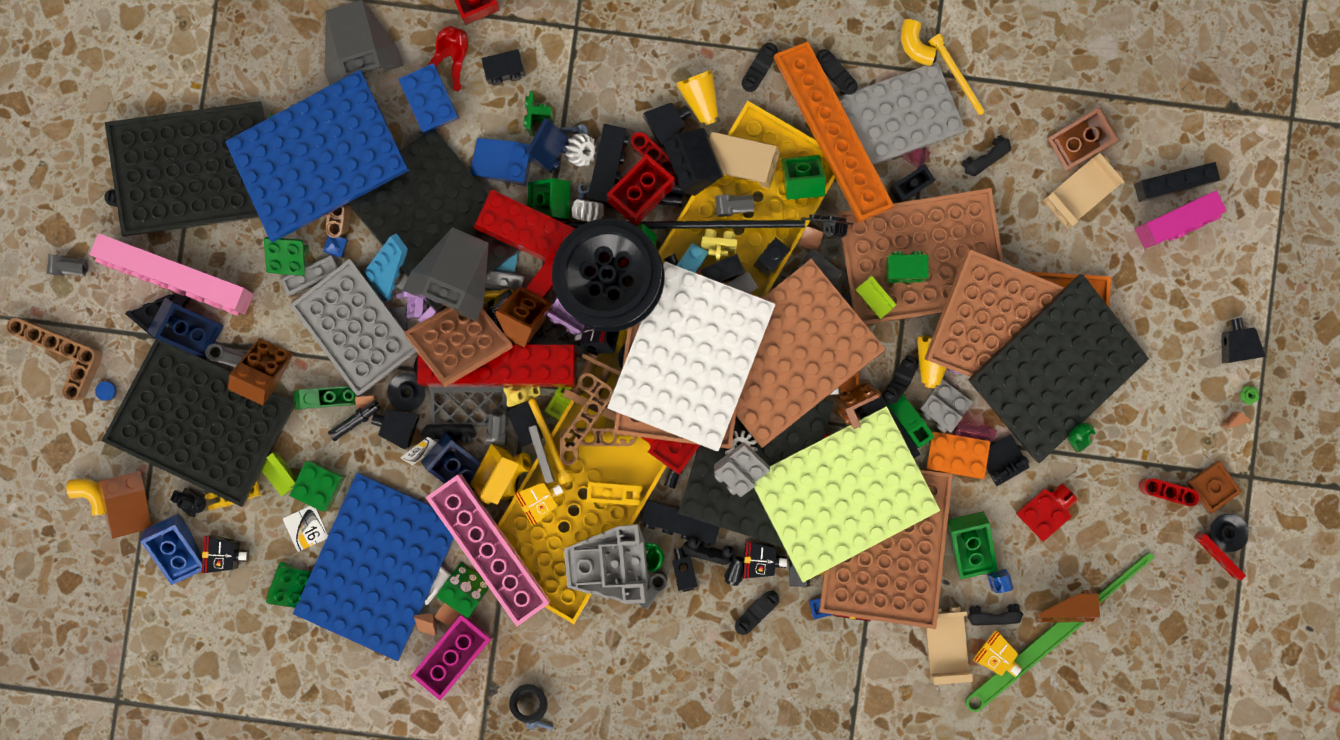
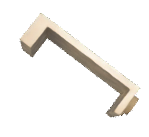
[709,132,780,188]
[1043,153,1125,229]
[926,606,973,685]

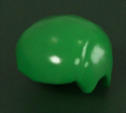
[1068,423,1096,452]
[645,542,665,572]

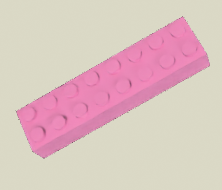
[89,233,254,316]
[426,474,551,626]

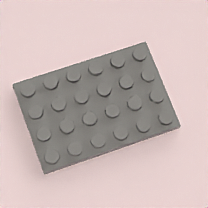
[838,61,965,166]
[290,259,417,397]

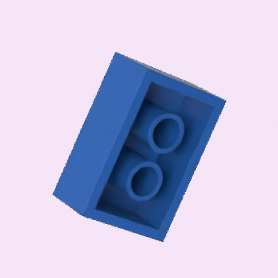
[398,63,459,134]

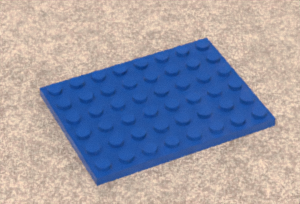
[225,70,409,242]
[293,473,454,661]

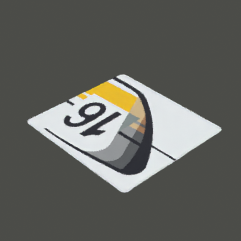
[400,437,437,465]
[283,506,328,552]

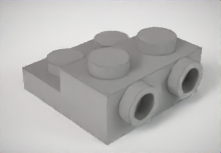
[918,379,973,433]
[714,442,770,497]

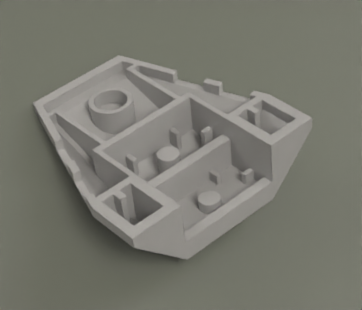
[564,524,648,604]

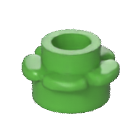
[1240,386,1259,405]

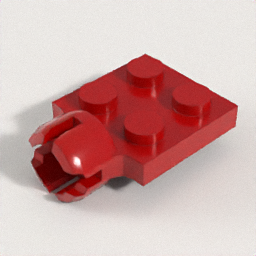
[641,437,700,475]
[1016,484,1078,542]

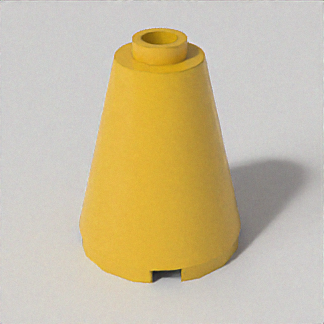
[676,70,719,125]
[917,335,947,388]

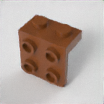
[835,383,881,429]

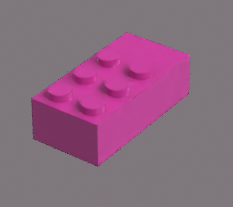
[1134,190,1227,249]
[410,614,493,701]

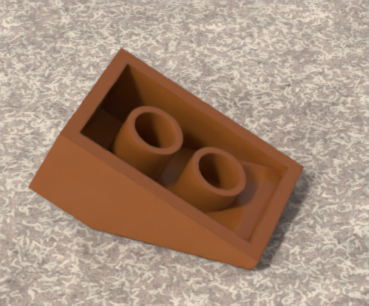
[1047,107,1121,171]
[97,471,151,539]
[1037,590,1100,623]

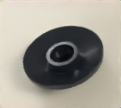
[387,373,426,411]
[1210,514,1249,552]

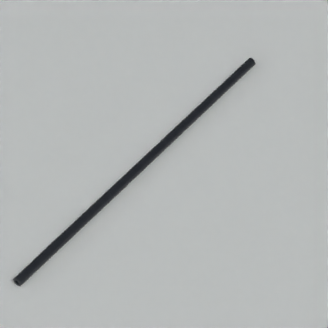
[562,220,805,229]

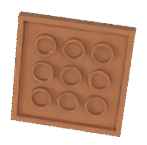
[404,307,513,387]

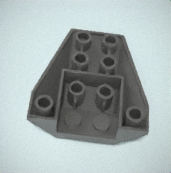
[325,0,403,86]
[403,227,489,322]

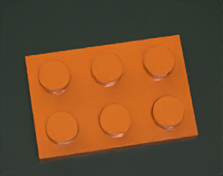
[926,432,991,479]

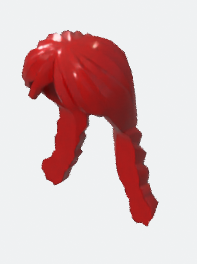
[428,26,469,92]

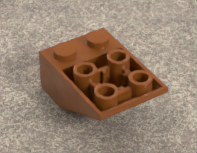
[228,338,294,405]

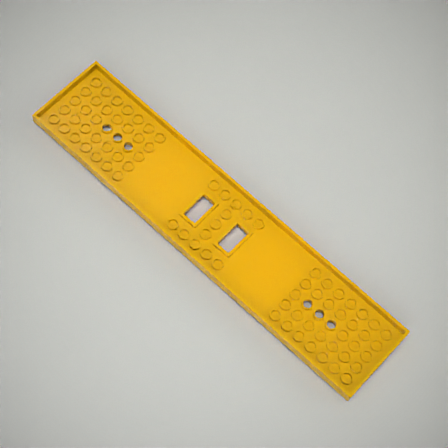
[498,101,835,624]

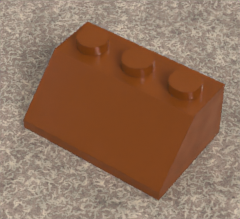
[496,286,553,347]

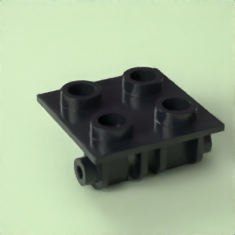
[802,214,853,238]
[986,434,1030,486]

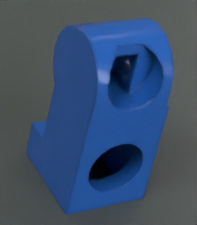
[987,569,1014,593]

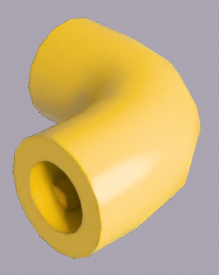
[901,19,936,66]
[500,453,532,500]
[66,478,105,516]

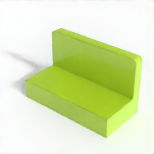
[855,276,897,319]
[262,452,297,496]

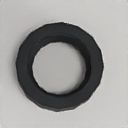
[509,684,548,724]

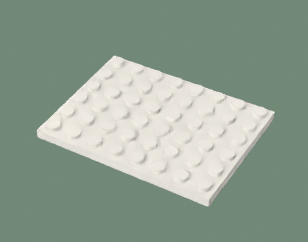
[607,262,775,452]

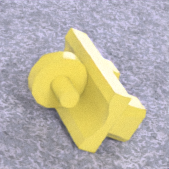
[701,229,737,261]
[503,387,541,407]

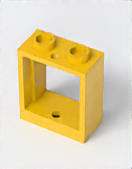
[470,444,519,504]

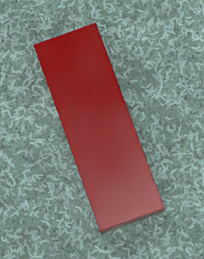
[1194,532,1246,580]

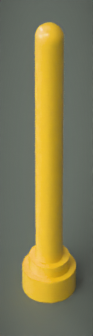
[928,33,985,115]
[528,398,574,486]

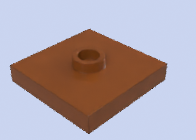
[1186,460,1242,514]

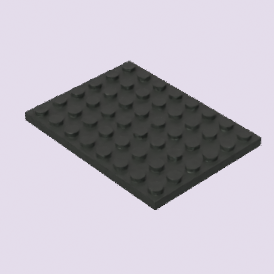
[105,101,265,237]
[348,129,521,312]
[968,274,1149,463]
[101,338,295,507]
[678,399,834,548]

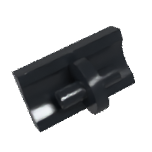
[170,488,206,517]

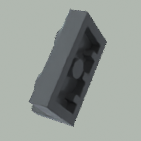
[798,248,843,285]

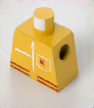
[514,482,564,526]
[972,631,1022,677]

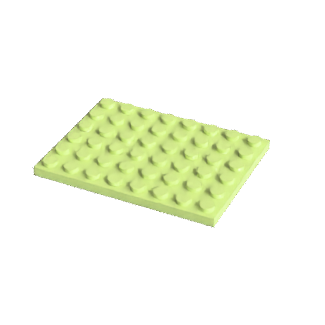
[754,407,940,582]

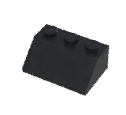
[663,128,724,196]

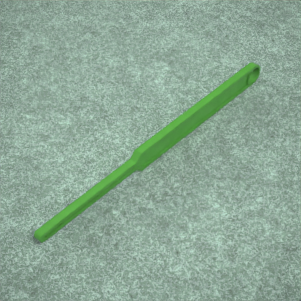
[965,553,1154,712]

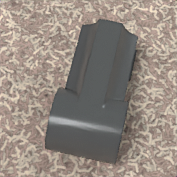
[715,195,754,217]
[46,254,89,276]
[206,344,246,367]
[485,408,507,447]
[638,571,667,609]

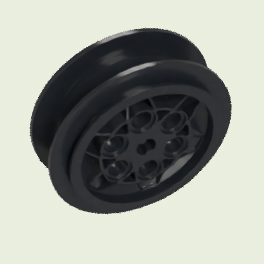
[552,218,665,332]

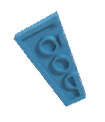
[364,233,408,302]

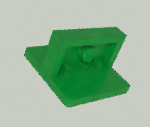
[524,91,555,137]
[264,237,309,276]
[266,561,311,608]

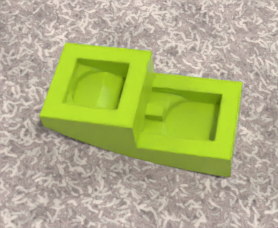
[544,387,574,421]

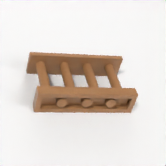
[563,353,621,421]

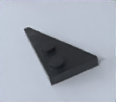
[125,293,191,338]

